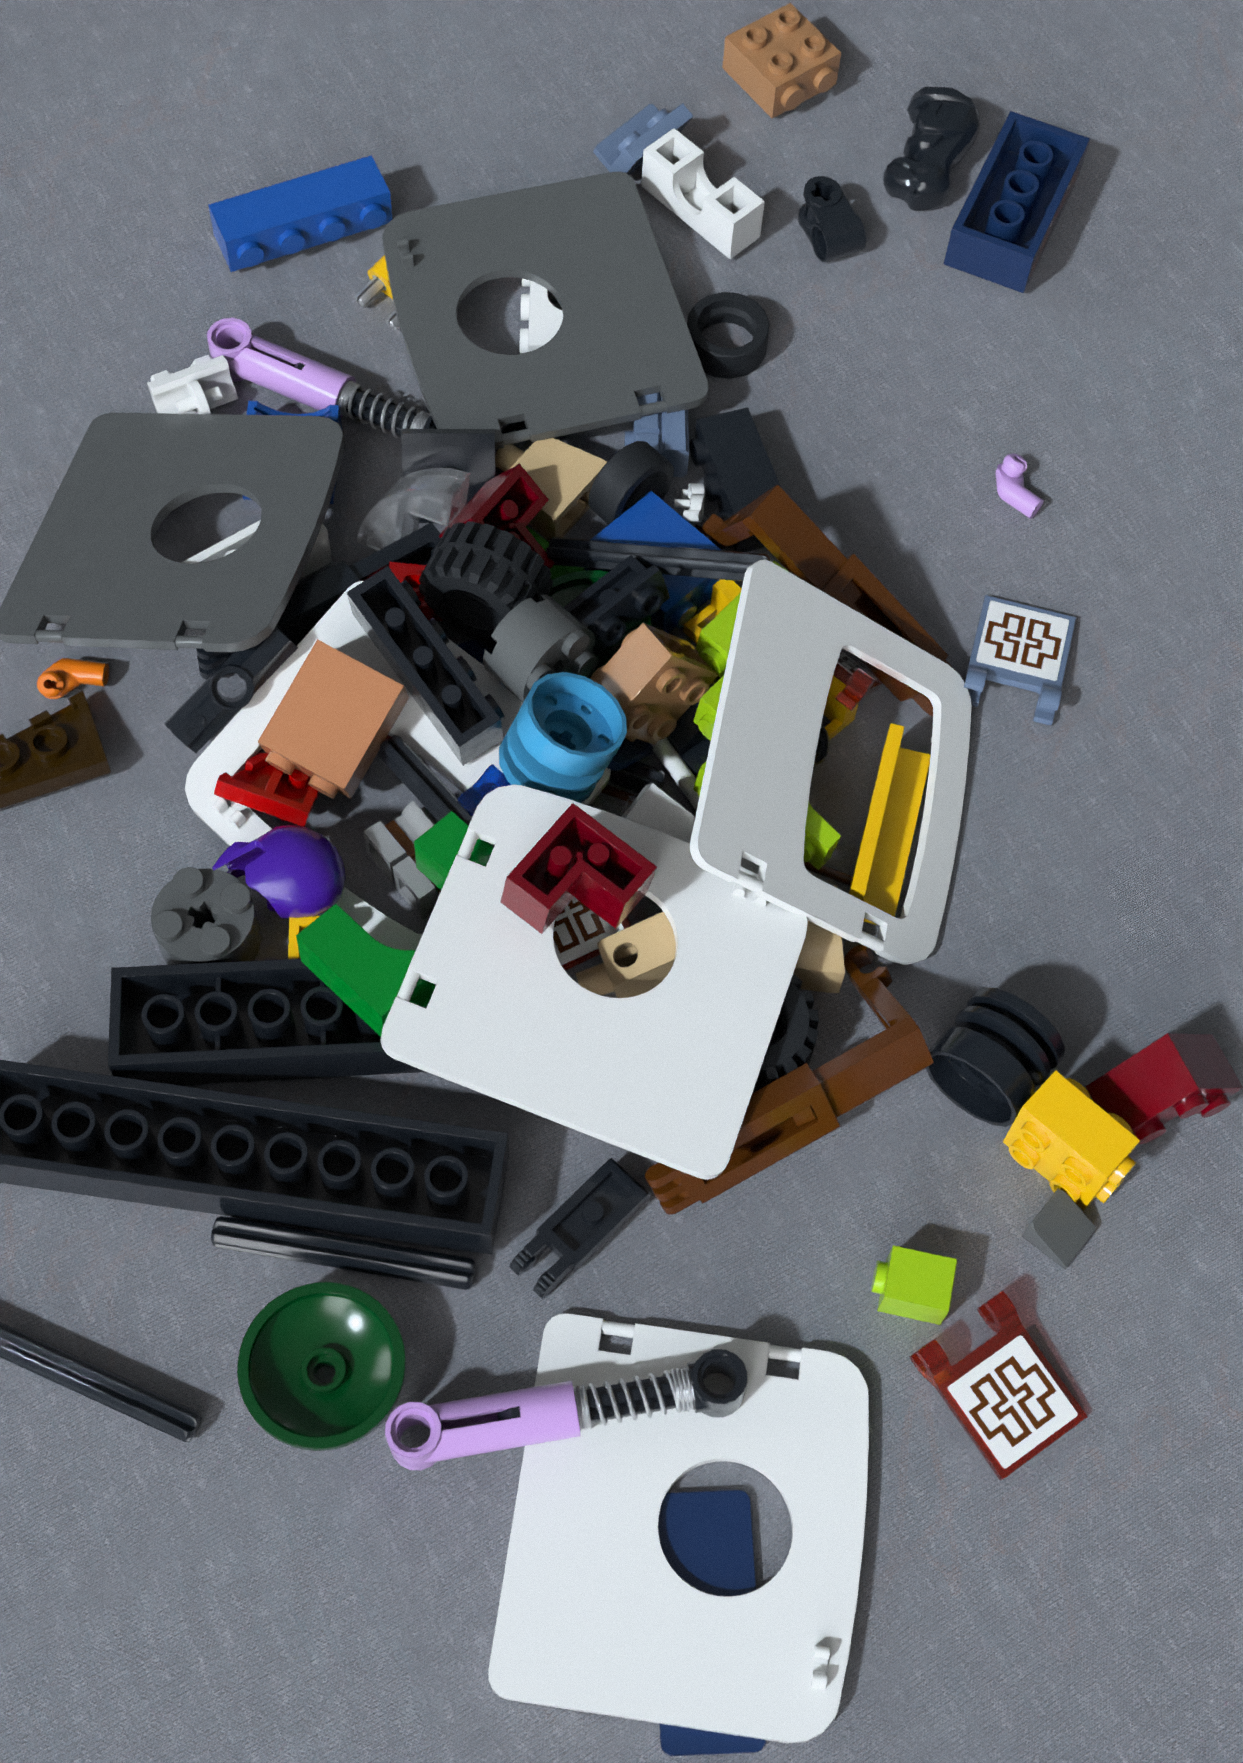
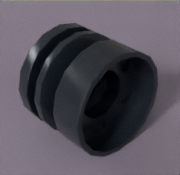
[926,987,1065,1127]

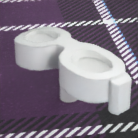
[674,483,705,522]

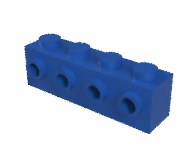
[208,155,393,272]

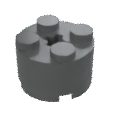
[483,595,599,702]
[151,867,261,965]

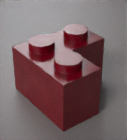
[439,464,555,569]
[500,803,657,934]
[1085,1033,1243,1145]

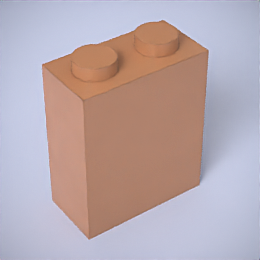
[258,639,409,799]

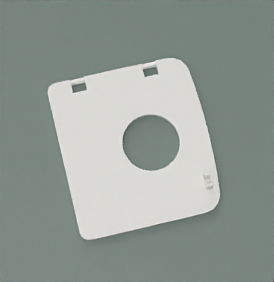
[380,785,808,1180]
[488,1313,869,1743]

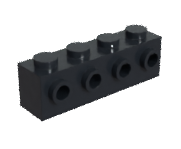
[346,566,505,766]

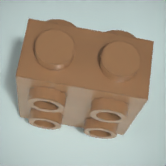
[722,3,841,119]
[590,623,719,745]

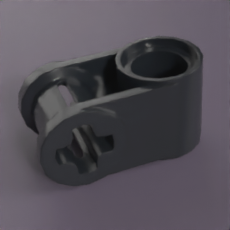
[798,176,866,262]

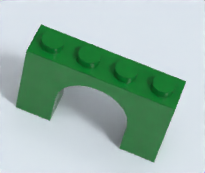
[296,811,493,1037]

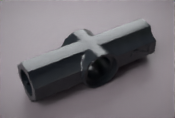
[165,626,298,753]

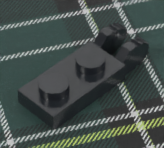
[509,1158,649,1299]

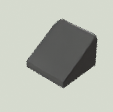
[1022,1188,1096,1269]

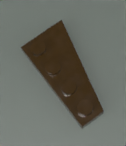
[0,691,111,809]

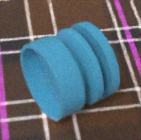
[499,672,627,803]

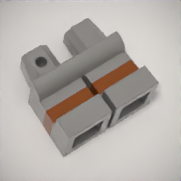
[363,800,441,920]

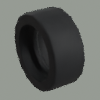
[687,292,770,379]
[589,441,674,525]

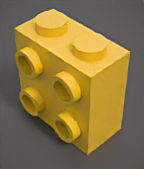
[1003,1070,1140,1211]

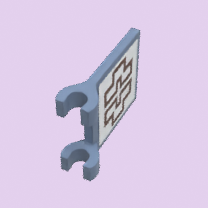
[964,595,1076,726]

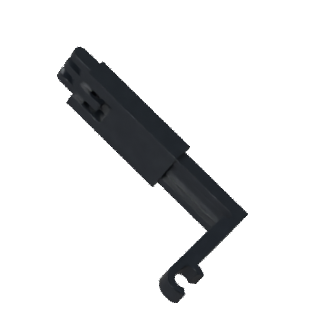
[196,522,441,680]

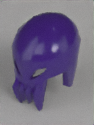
[212,825,346,918]

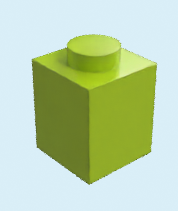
[871,1245,957,1325]

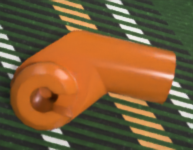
[37,658,109,699]

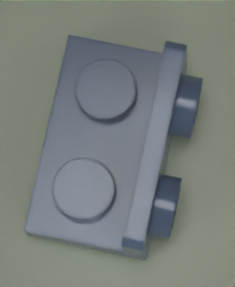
[593,103,693,175]

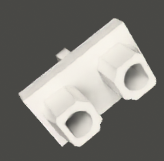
[147,355,238,414]

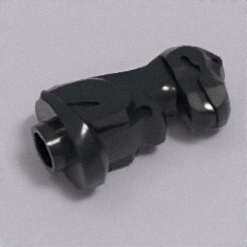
[883,87,980,211]

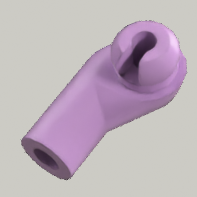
[995,454,1044,519]

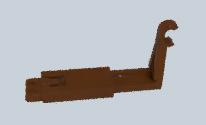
[694,485,964,717]
[645,944,934,1215]

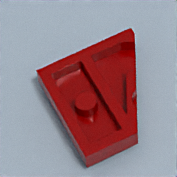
[214,753,320,827]

